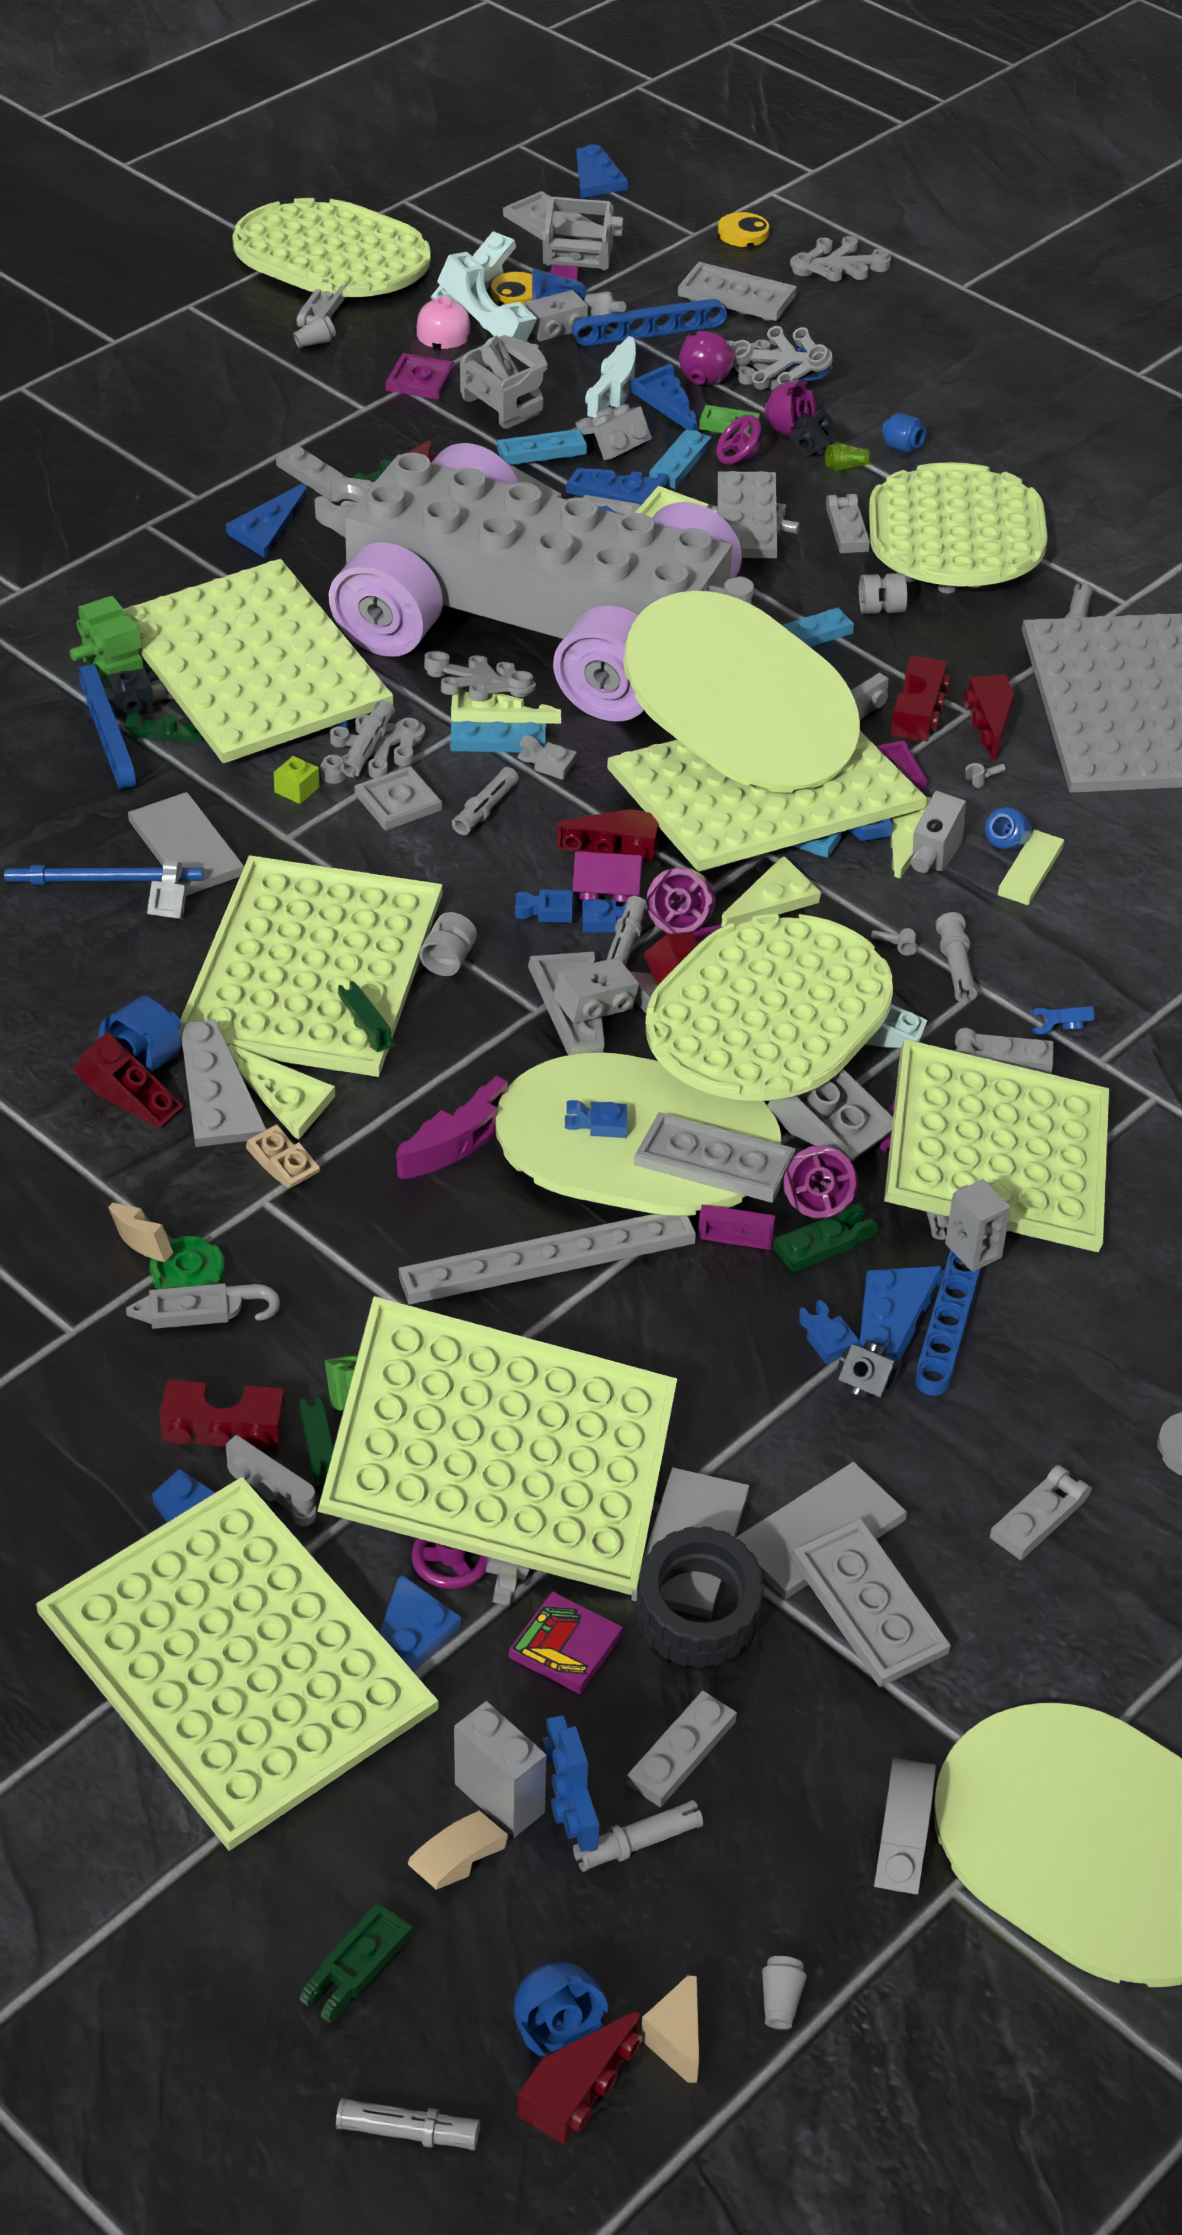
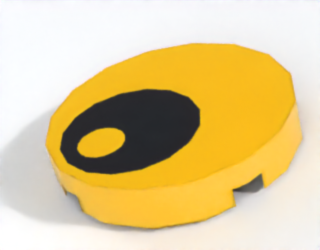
[718,212,769,247]
[491,272,532,306]

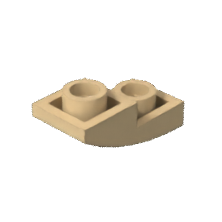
[246,1124,320,1188]
[108,1203,173,1262]
[408,1810,508,1890]

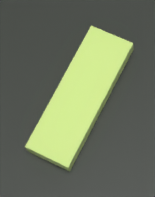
[998,830,1065,905]

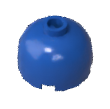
[513,1961,608,2056]

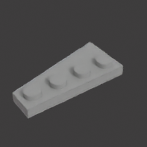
[528,952,605,1055]
[180,1020,266,1147]

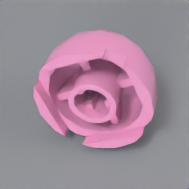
[417,297,470,349]

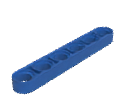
[572,299,727,346]
[78,664,136,789]
[915,1249,981,1396]

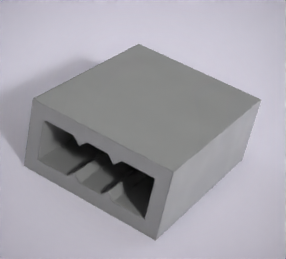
[454,1701,546,1838]

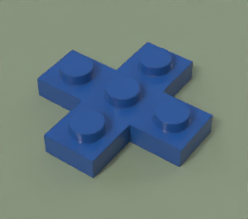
[540,1715,599,1852]

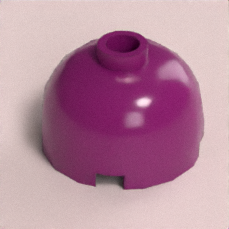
[679,331,735,386]
[764,380,816,436]
[647,868,716,934]
[784,1145,858,1219]

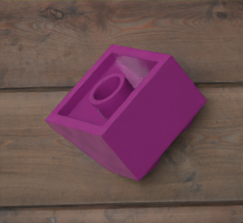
[573,851,643,903]

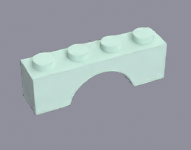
[437,252,537,341]

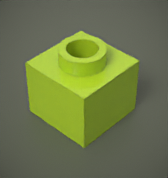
[273,756,320,804]

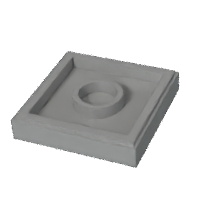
[354,766,442,831]

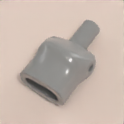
[584,291,626,317]

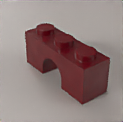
[891,655,951,742]
[159,1380,286,1450]

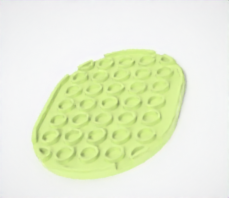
[232,198,431,297]
[869,462,1047,586]
[623,591,860,793]
[646,914,893,1101]
[496,1053,781,1216]
[934,1703,1182,1987]

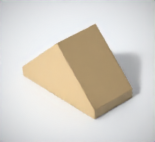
[641,1976,699,2083]

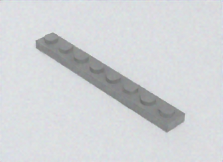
[399,1214,695,1305]

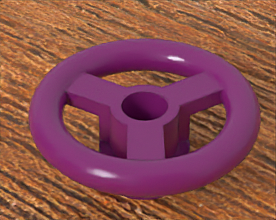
[716,415,761,465]
[411,1538,487,1589]

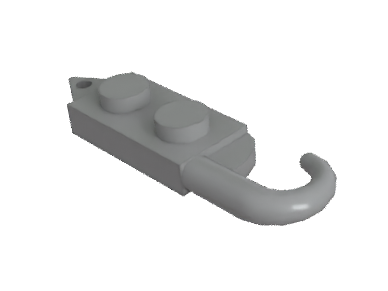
[126,1284,280,1329]

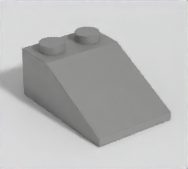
[767,1069,893,1161]

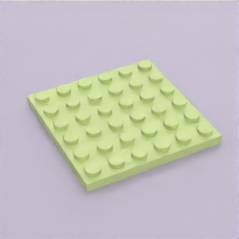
[884,1039,1109,1252]

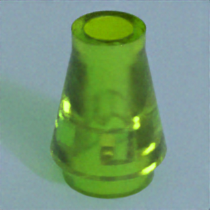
[825,442,869,471]

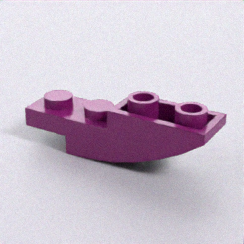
[396,1076,508,1179]

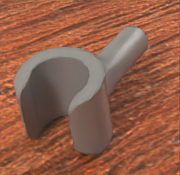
[965,763,1005,788]
[871,928,917,956]

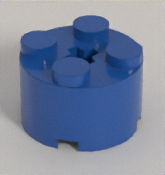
[99,995,181,1073]

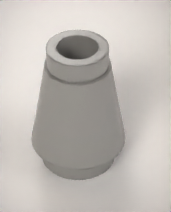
[293,316,336,348]
[762,1956,807,2029]

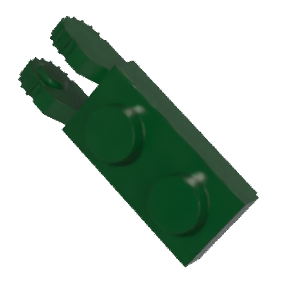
[773,1203,879,1273]
[299,1902,413,2022]

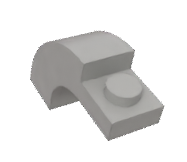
[874,1757,936,1895]

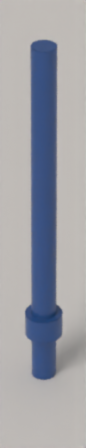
[4,865,204,885]

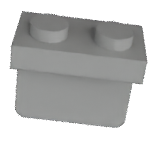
[571,404,652,460]

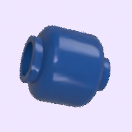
[882,413,926,453]
[985,807,1032,851]

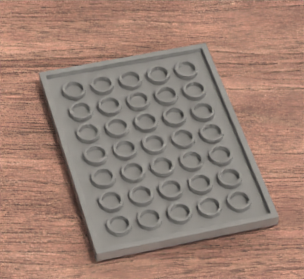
[1022,613,1182,793]

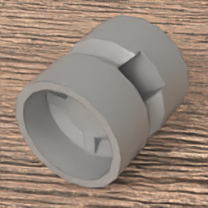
[859,573,907,614]
[419,912,477,976]

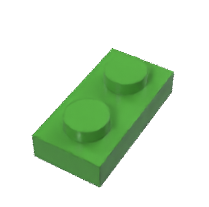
[699,405,760,435]

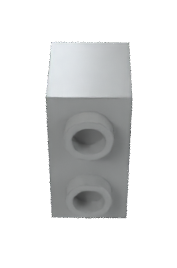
[525,290,588,342]
[553,957,639,1023]
[945,1179,1011,1272]

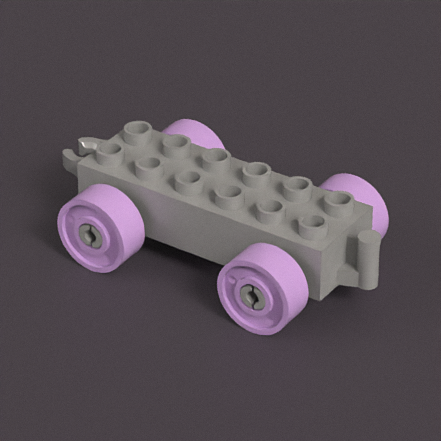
[315,443,754,721]

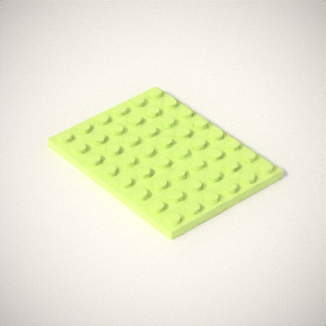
[123,559,393,763]
[607,731,927,872]
[178,855,443,1077]
[317,1296,677,1595]
[36,1477,438,1851]

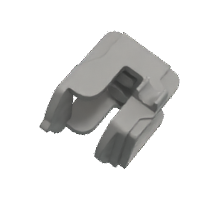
[543,197,623,271]
[460,335,547,429]

